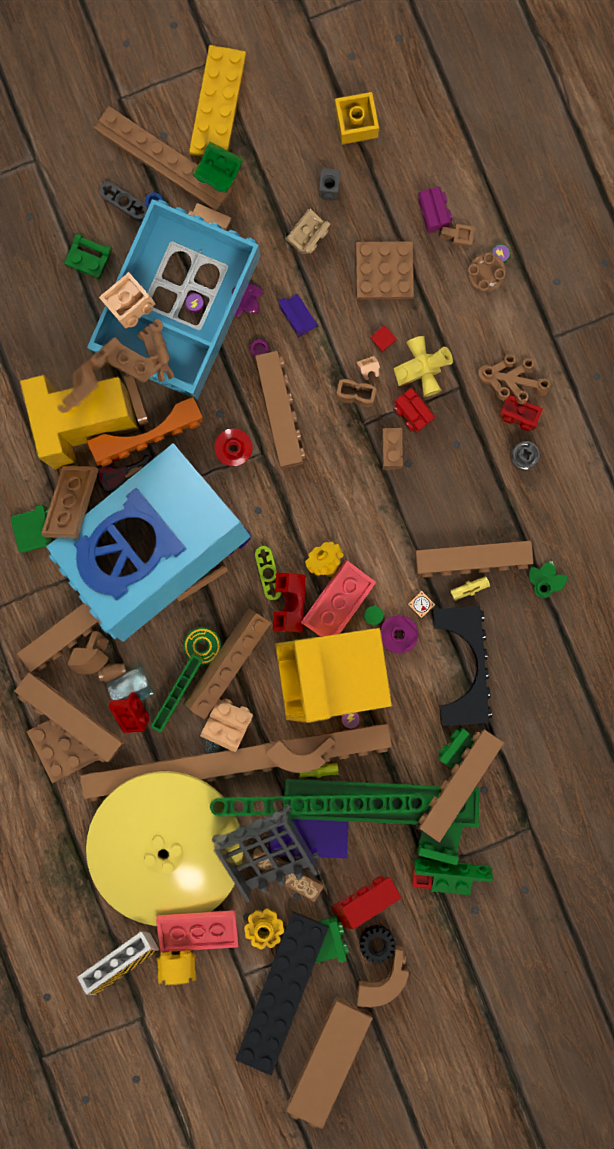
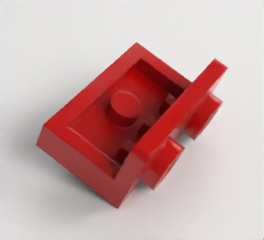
[498,395,543,431]

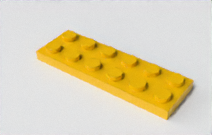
[189,45,246,157]

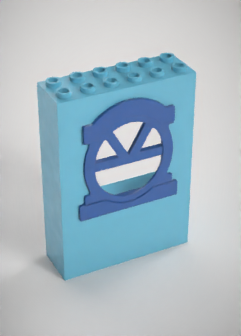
[46,443,251,642]

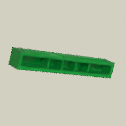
[150,653,204,733]

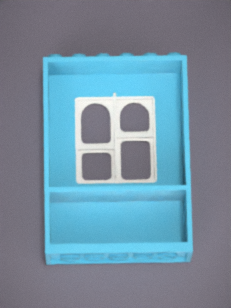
[87,199,261,400]

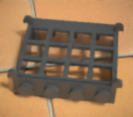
[212,805,319,902]

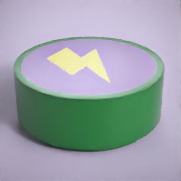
[491,244,511,264]

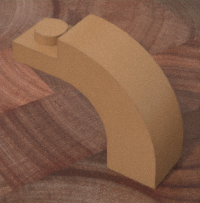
[265,736,335,773]
[357,945,409,1007]

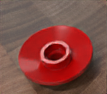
[214,429,253,467]

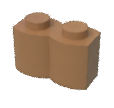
[336,379,377,408]

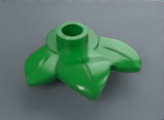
[529,561,567,598]

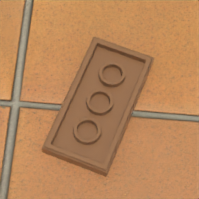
[41,466,98,539]

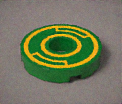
[183,627,222,665]

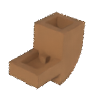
[67,631,109,674]

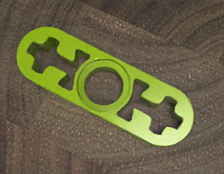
[255,546,282,601]

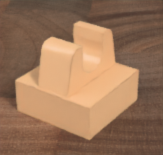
[356,356,380,380]

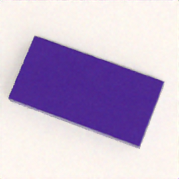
[270,819,348,858]

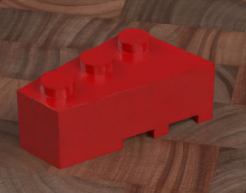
[330,875,401,929]

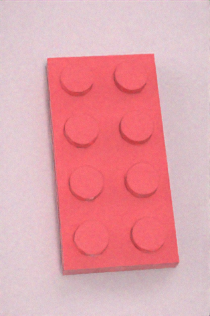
[301,560,376,637]
[156,910,239,952]

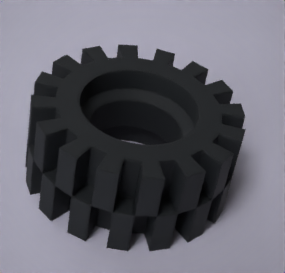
[359,925,395,964]

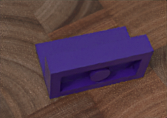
[278,294,318,338]

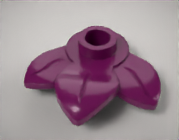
[232,284,264,317]

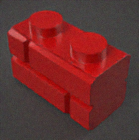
[393,388,435,434]

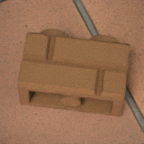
[382,428,403,470]

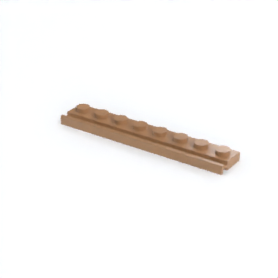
[93,106,232,212]

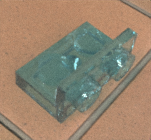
[106,667,154,700]

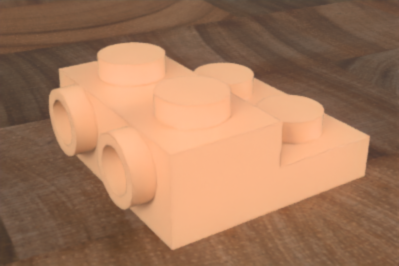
[99,272,155,329]
[201,699,253,752]

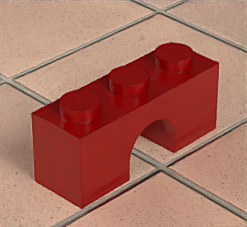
[272,573,306,632]

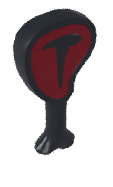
[97,454,151,492]

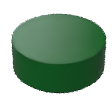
[364,606,383,625]

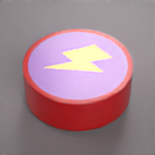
[341,712,360,729]

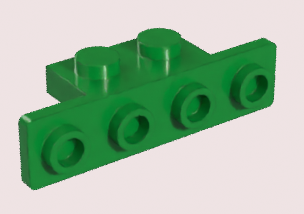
[414,859,493,895]

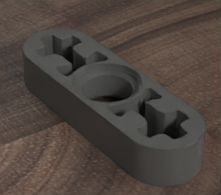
[99,182,148,222]

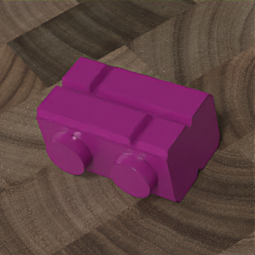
[417,187,452,234]

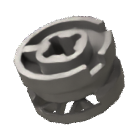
[511,441,540,470]

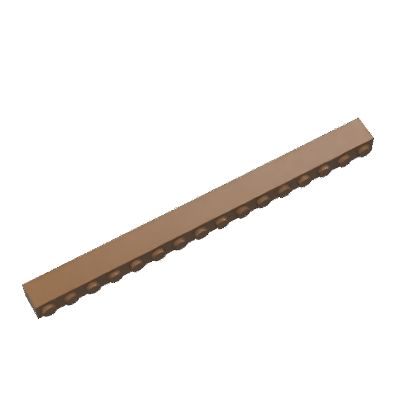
[80,723,392,801]

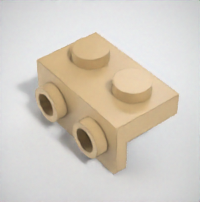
[286,209,330,254]

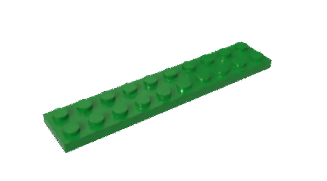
[285,779,480,827]

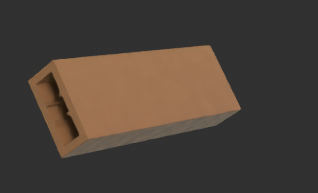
[286,996,373,1129]

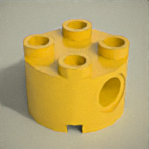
[156,950,197,985]

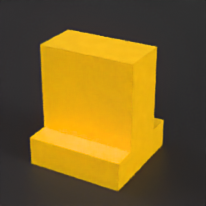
[20,375,139,470]
[275,628,392,722]

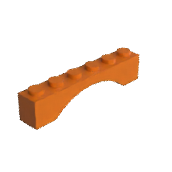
[87,397,203,466]

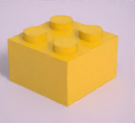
[334,92,379,145]

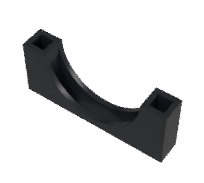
[432,606,492,726]

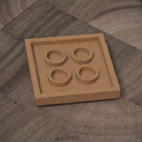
[356,241,414,300]
[27,705,98,783]

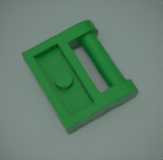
[64,233,112,280]

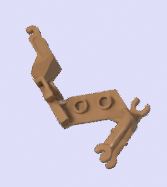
[58,319,174,413]

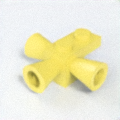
[393,336,453,397]

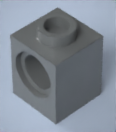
[319,168,341,201]

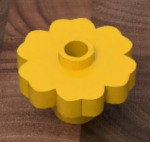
[305,541,344,577]
[244,908,284,950]

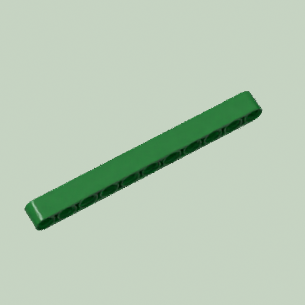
[210,794,426,816]

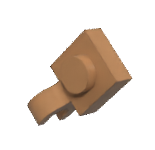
[440,224,475,247]

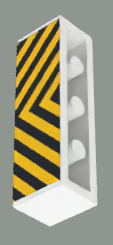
[77,931,159,995]

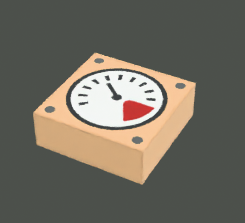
[408,591,435,618]

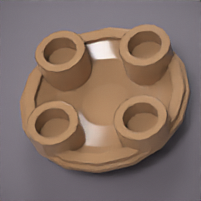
[468,253,506,292]

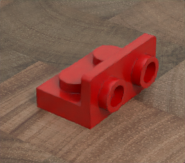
[108,691,150,733]

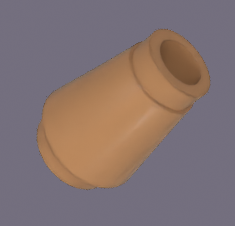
[98,663,126,682]

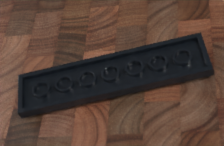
[235,911,329,1076]

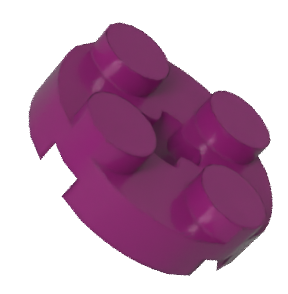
[380,615,418,654]

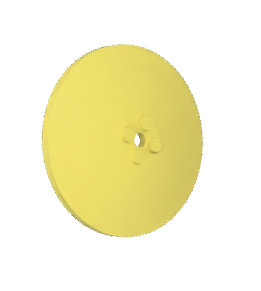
[86,771,243,926]

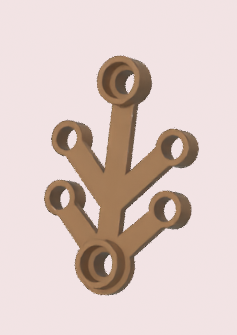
[478,354,551,404]

